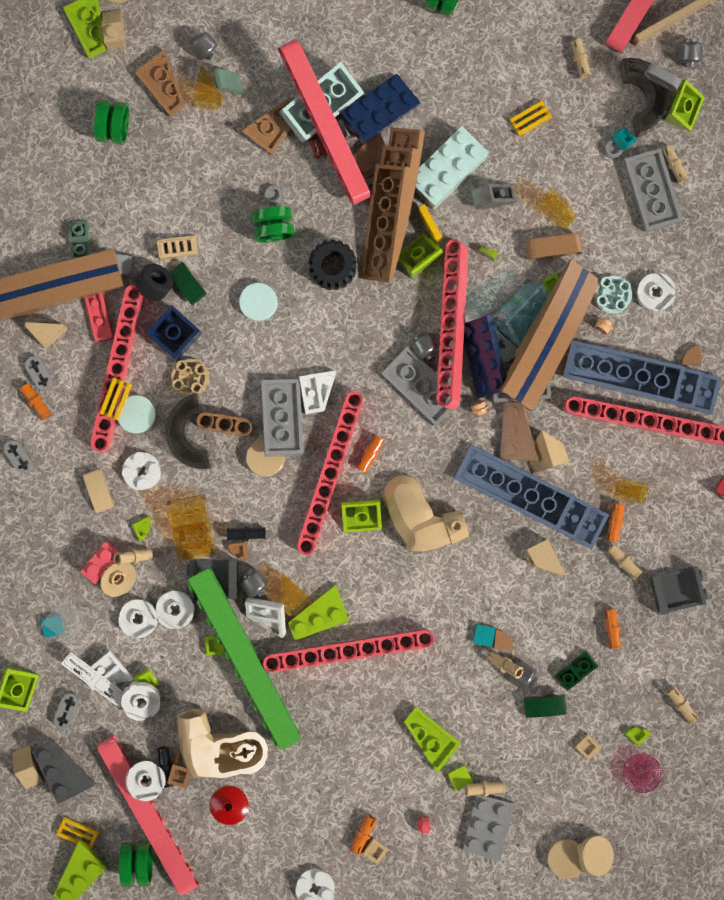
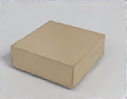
[573,733,601,761]
[362,837,389,865]

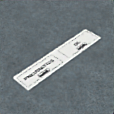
[61,652,123,708]

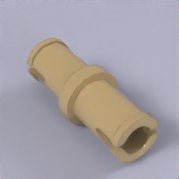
[570,38,592,79]
[662,145,690,184]
[606,544,643,580]
[114,548,153,565]
[487,651,524,679]
[666,686,699,724]
[465,781,506,797]

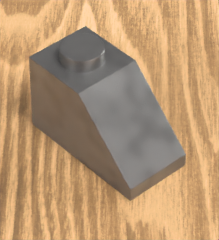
[471,183,516,209]

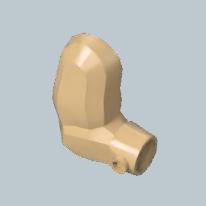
[382,475,469,552]
[177,709,267,778]

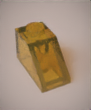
[194,66,224,111]
[536,188,577,231]
[614,480,649,504]
[280,573,311,617]

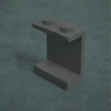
[186,560,238,599]

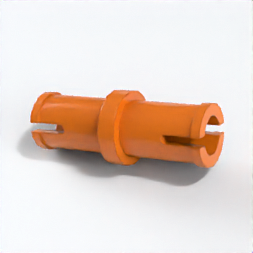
[19,383,52,420]
[356,435,386,474]
[606,502,625,542]
[604,609,622,649]
[349,814,377,855]

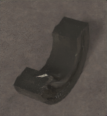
[619,58,669,138]
[165,393,213,470]

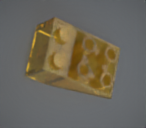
[166,494,216,562]

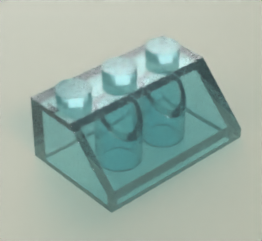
[492,279,549,348]

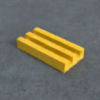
[509,100,552,137]
[418,204,443,243]
[100,378,132,421]
[56,816,100,850]

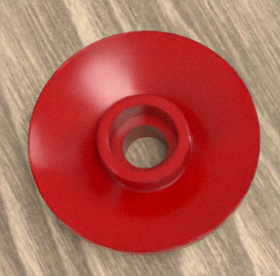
[210,786,249,825]

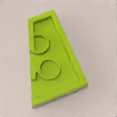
[63,0,106,59]
[288,585,349,641]
[404,706,461,773]
[53,839,108,900]

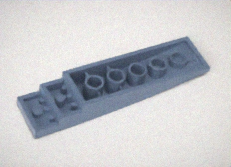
[563,340,722,415]
[454,444,609,549]

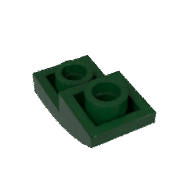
[170,262,207,306]
[555,650,598,691]
[524,694,567,718]

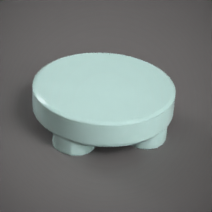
[593,275,632,314]
[239,283,278,322]
[117,395,156,434]

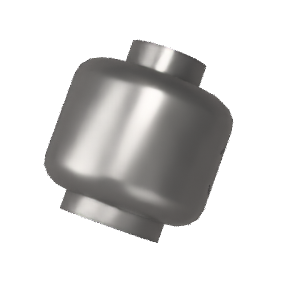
[189,31,217,60]
[678,39,703,67]
[411,333,439,362]
[240,569,269,598]
[508,661,538,690]

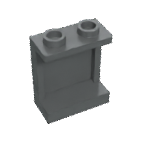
[649,566,708,615]

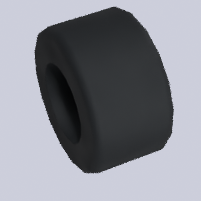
[135,264,173,301]

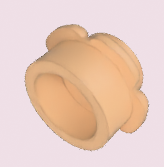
[594,318,613,335]
[470,400,489,416]

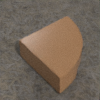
[681,345,701,366]
[227,541,249,560]
[494,630,513,651]

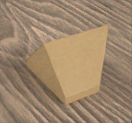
[529,430,569,473]

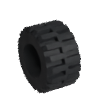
[309,239,357,290]

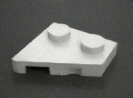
[299,371,336,415]
[245,597,286,638]
[86,650,133,691]

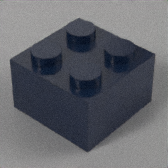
[146,305,202,361]

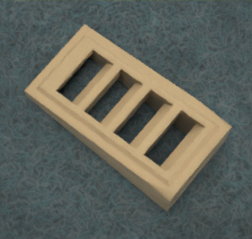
[157,235,199,261]

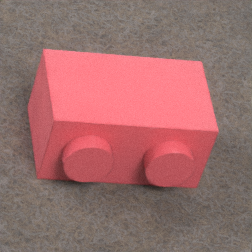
[80,542,121,584]

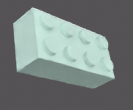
[279,62,364,142]
[415,126,489,210]

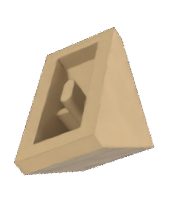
[25,322,67,348]
[12,745,44,789]

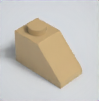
[102,10,126,50]
[524,539,565,576]

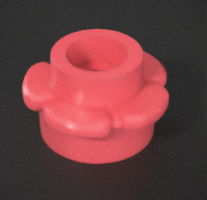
[418,816,430,835]

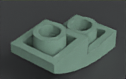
[213,69,243,95]
[68,221,91,259]

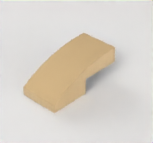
[83,468,114,513]

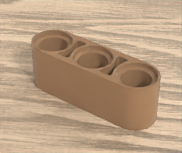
[526,233,583,261]
[197,412,253,437]

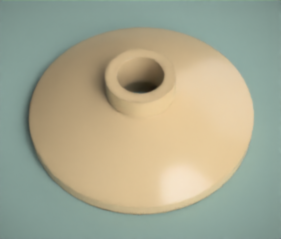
[100,563,136,597]

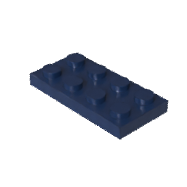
[339,74,421,145]
[464,315,507,399]

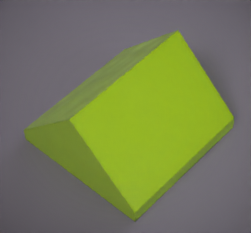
[664,79,705,131]
[398,233,443,279]
[341,500,382,533]
[0,666,39,712]

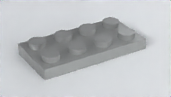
[623,148,683,232]
[381,346,462,427]
[261,379,304,457]

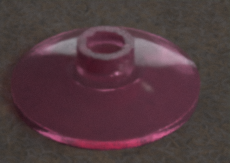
[623,753,662,793]

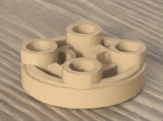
[171,358,209,397]
[246,438,285,477]
[577,836,614,876]
[547,838,582,879]

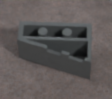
[32,740,96,805]

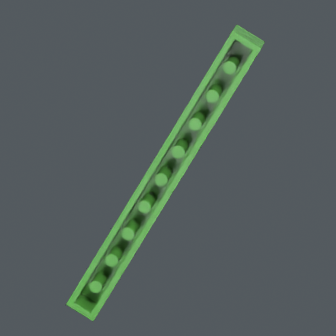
[187,566,301,750]

